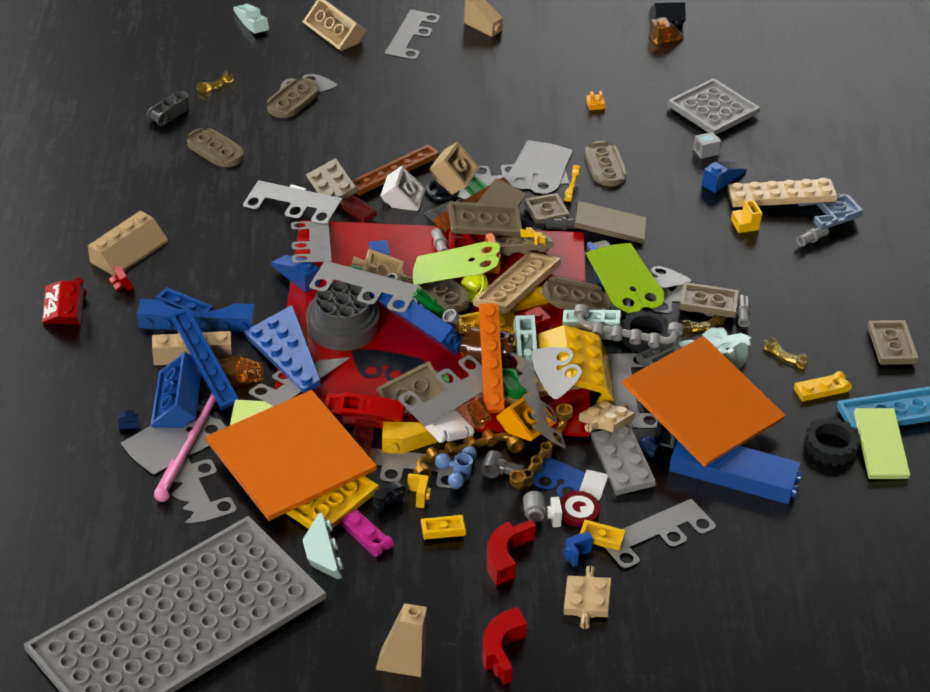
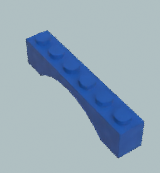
[137,299,255,333]

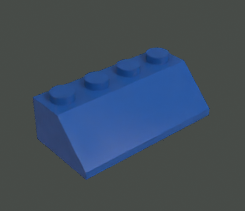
[150,352,202,428]

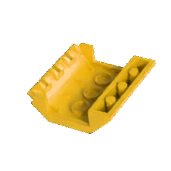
[537,325,616,405]

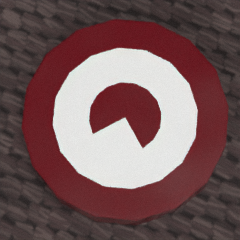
[560,491,600,527]

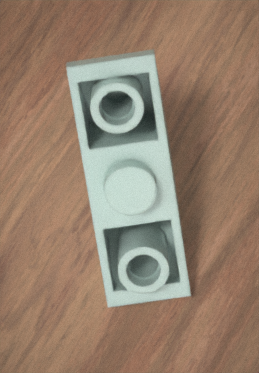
[303,513,343,579]

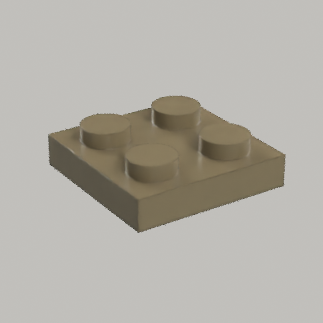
[524,193,570,225]

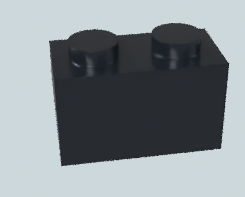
[649,2,686,27]

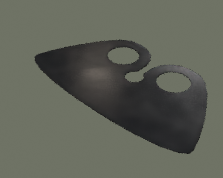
[352,349,424,381]

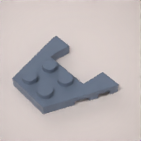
[798,194,863,230]

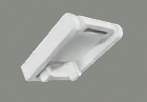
[425,409,474,443]

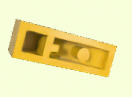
[382,422,438,454]

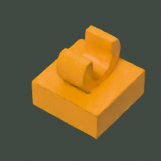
[586,91,606,110]

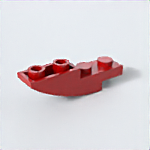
[325,392,406,422]

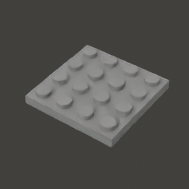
[667,78,760,135]

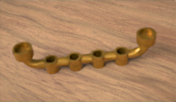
[509,403,573,490]
[414,430,525,478]

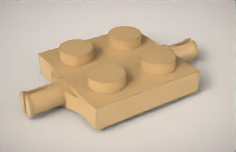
[352,249,413,284]
[579,401,635,433]
[564,566,611,629]

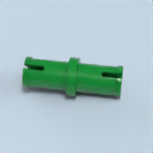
[412,287,446,320]

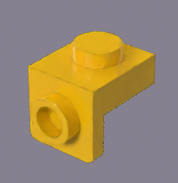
[407,473,431,508]

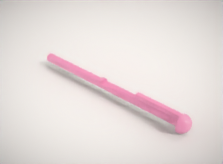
[154,393,216,502]

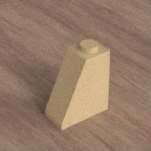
[464,0,503,37]

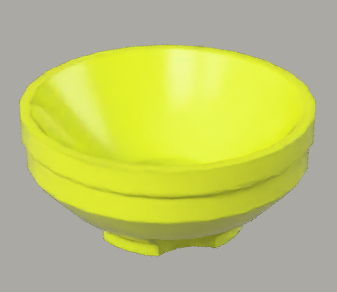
[460,273,488,304]

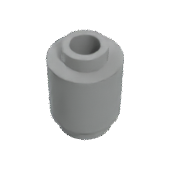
[523,491,546,522]

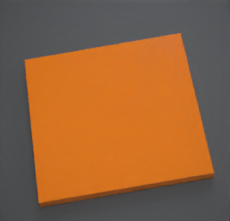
[622,336,786,467]
[206,390,377,521]

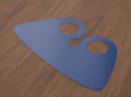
[534,458,585,498]

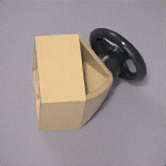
[425,142,480,201]

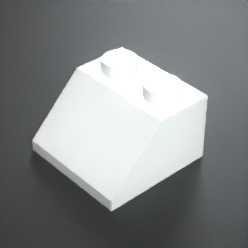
[380,166,425,211]

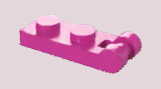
[340,509,394,557]

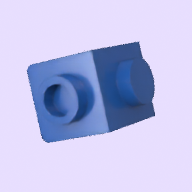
[563,532,593,567]

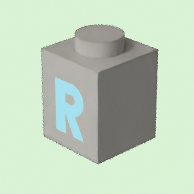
[693,132,721,159]

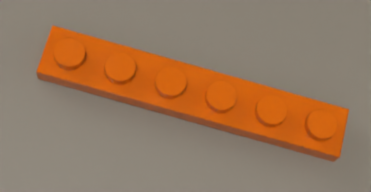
[479,303,504,414]

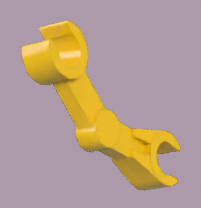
[564,165,581,202]
[520,227,546,245]

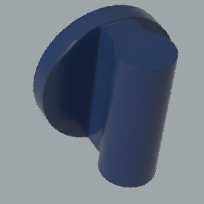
[118,410,139,430]
[638,435,659,458]

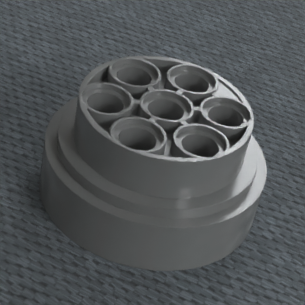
[306,281,379,351]

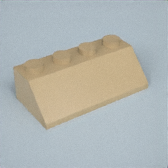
[303,0,367,51]
[88,211,168,276]
[152,331,232,365]

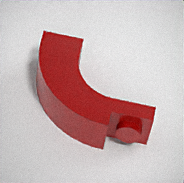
[486,520,536,585]
[482,607,527,685]

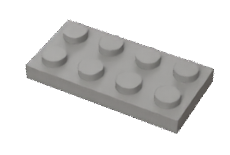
[591,424,655,496]

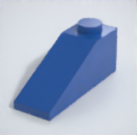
[271,255,320,293]

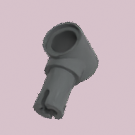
[481,450,524,478]

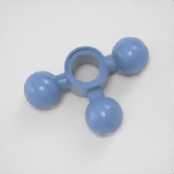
[435,446,477,489]

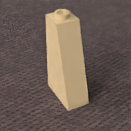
[376,603,427,677]

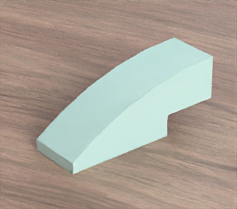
[233,4,269,34]

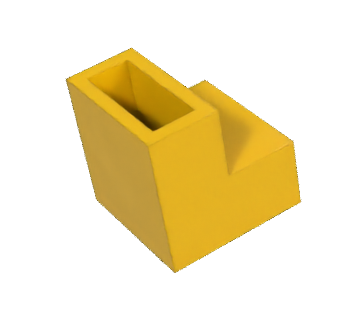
[731,200,762,233]

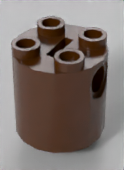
[460,326,515,369]

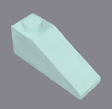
[563,310,621,340]
[513,315,537,372]

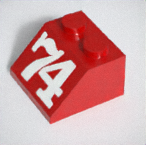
[42,280,84,325]

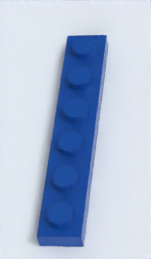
[170,307,239,410]

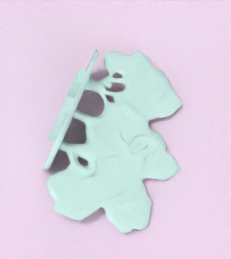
[679,328,751,369]

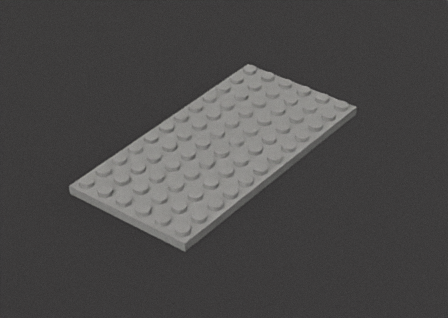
[24,516,326,692]

